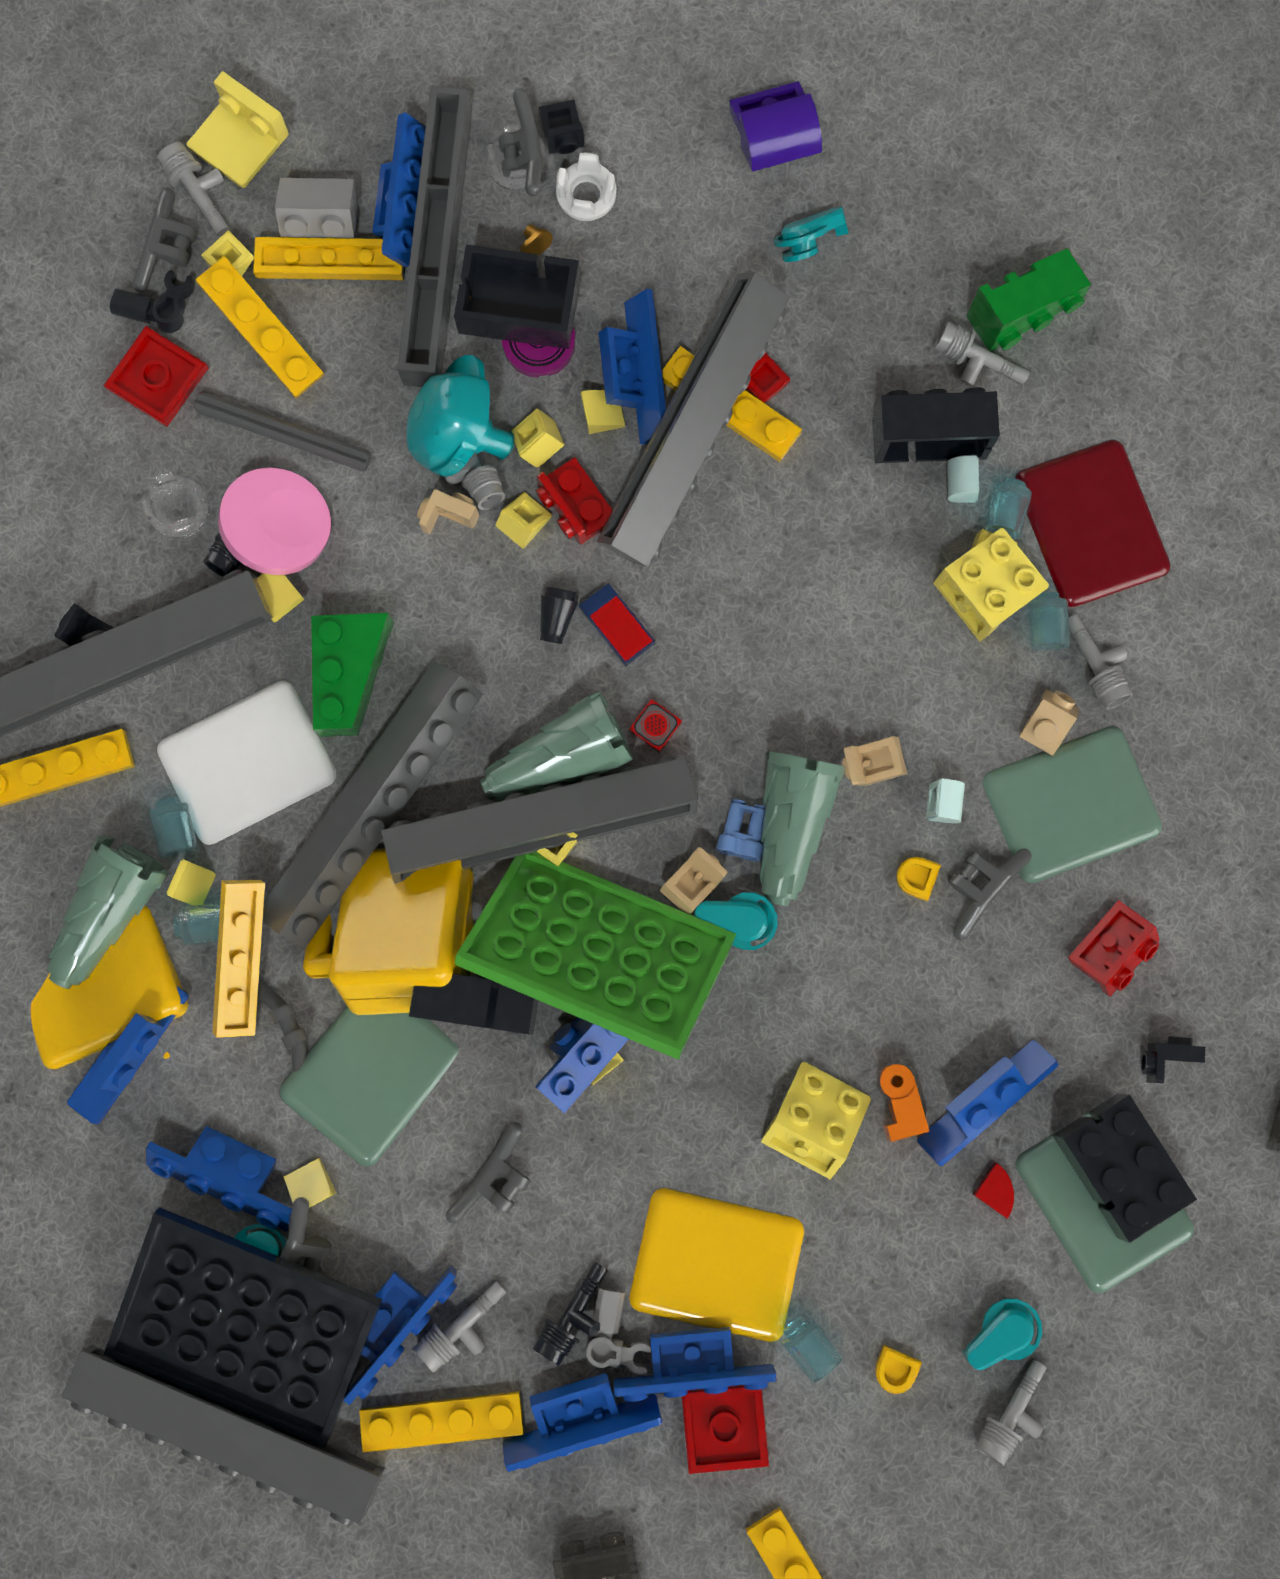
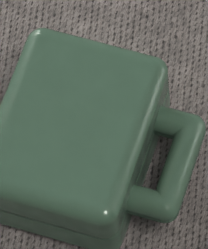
[983,726,1162,883]
[280,1006,458,1166]
[1016,1112,1194,1293]

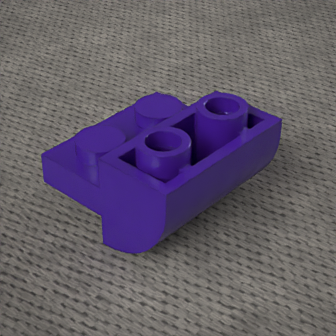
[729,81,822,172]

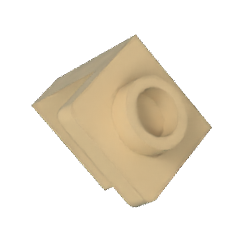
[417,489,479,535]
[1019,689,1079,756]
[842,736,908,786]
[660,847,727,914]

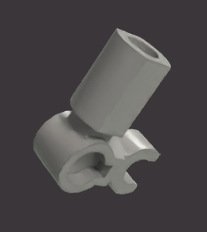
[586,1287,651,1375]

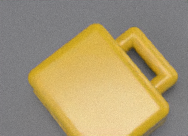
[303,848,474,1015]
[31,905,188,1069]
[629,1188,804,1342]

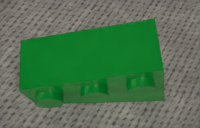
[966,248,1091,352]
[311,613,394,737]

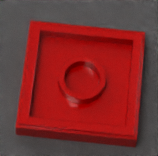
[103,326,209,427]
[682,1385,769,1474]

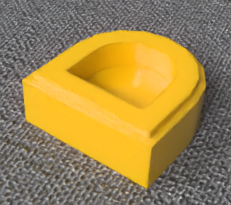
[896,857,941,902]
[875,1344,922,1394]

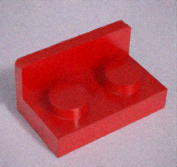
[535,457,613,545]
[1068,900,1160,997]

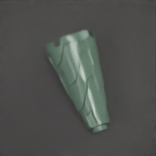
[480,691,634,802]
[760,751,846,906]
[47,835,168,989]

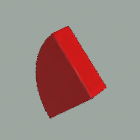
[972,1162,1014,1219]

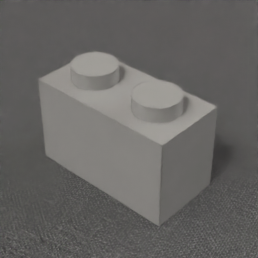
[275,178,358,239]

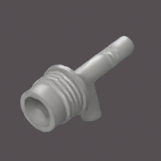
[157,141,229,236]
[933,321,1030,385]
[445,453,505,510]
[1065,614,1133,710]
[412,1281,506,1373]
[975,1359,1047,1466]

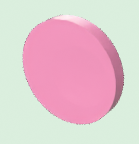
[218,468,331,575]

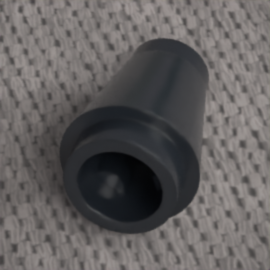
[540,587,578,644]

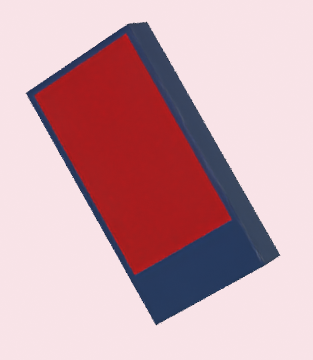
[579,583,655,667]

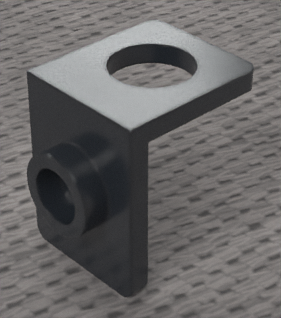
[54,603,114,647]

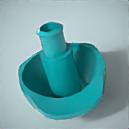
[406,354,514,477]

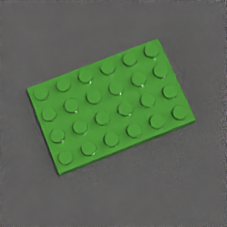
[455,852,736,1060]

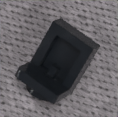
[539,99,584,154]
[1141,1036,1206,1084]

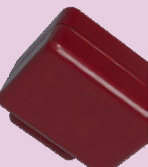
[1015,440,1171,607]

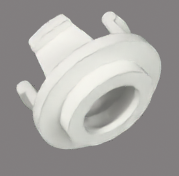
[556,153,617,221]

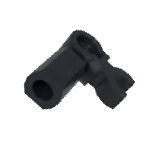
[110,270,195,333]

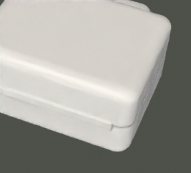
[157,680,336,845]

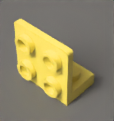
[187,71,289,188]
[933,528,1049,642]
[761,1062,871,1180]

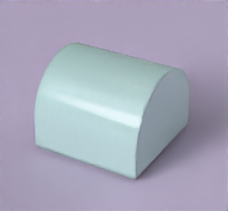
[947,455,979,503]
[926,778,965,823]

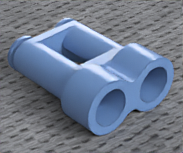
[715,799,765,862]

